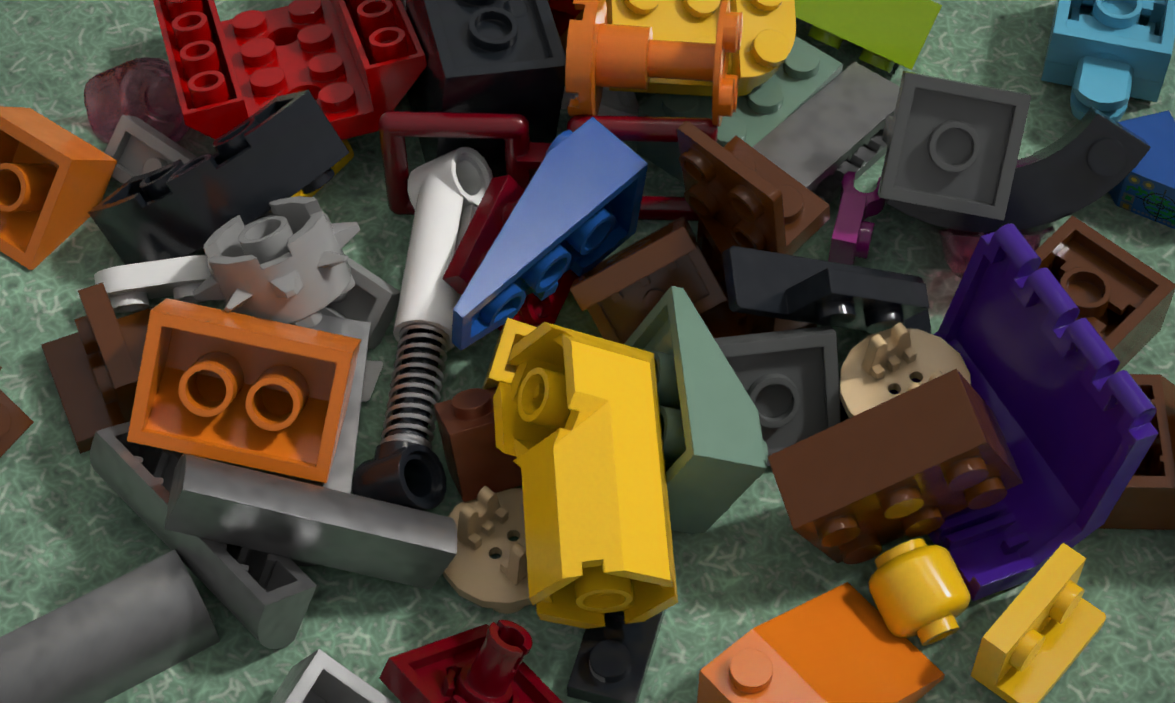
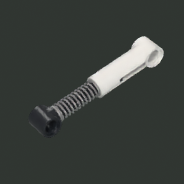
[352,147,493,511]

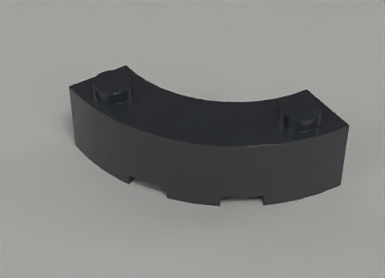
[88,90,349,265]
[886,106,1151,233]

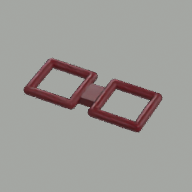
[378,111,718,221]

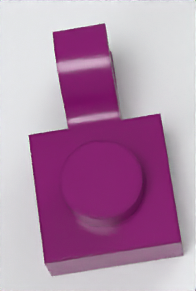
[828,171,886,265]

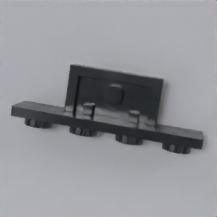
[722,246,931,334]

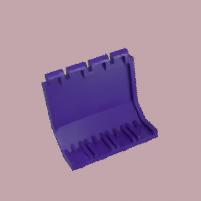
[840,223,1158,601]

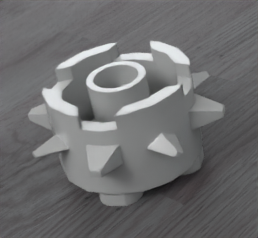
[193,196,361,328]

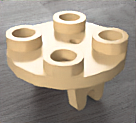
[839,323,971,418]
[443,486,532,614]

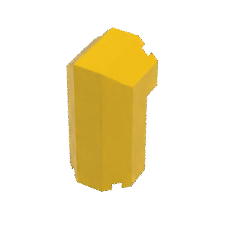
[493,322,678,629]

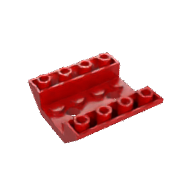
[153,0,427,140]

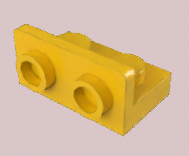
[971,543,1106,703]

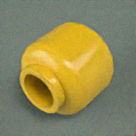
[868,538,970,646]

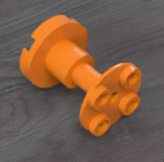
[565,0,743,127]

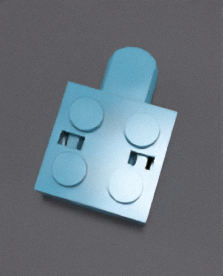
[1041,0,1175,122]

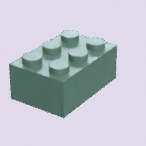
[637,36,843,183]

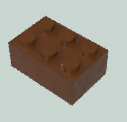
[767,369,1023,564]

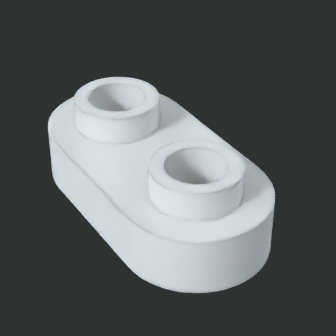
[94,255,211,313]

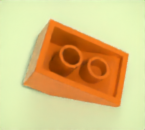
[697,582,945,703]

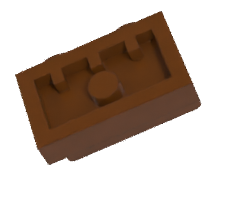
[676,121,830,255]

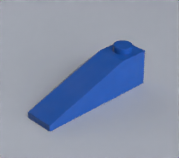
[452,117,648,351]

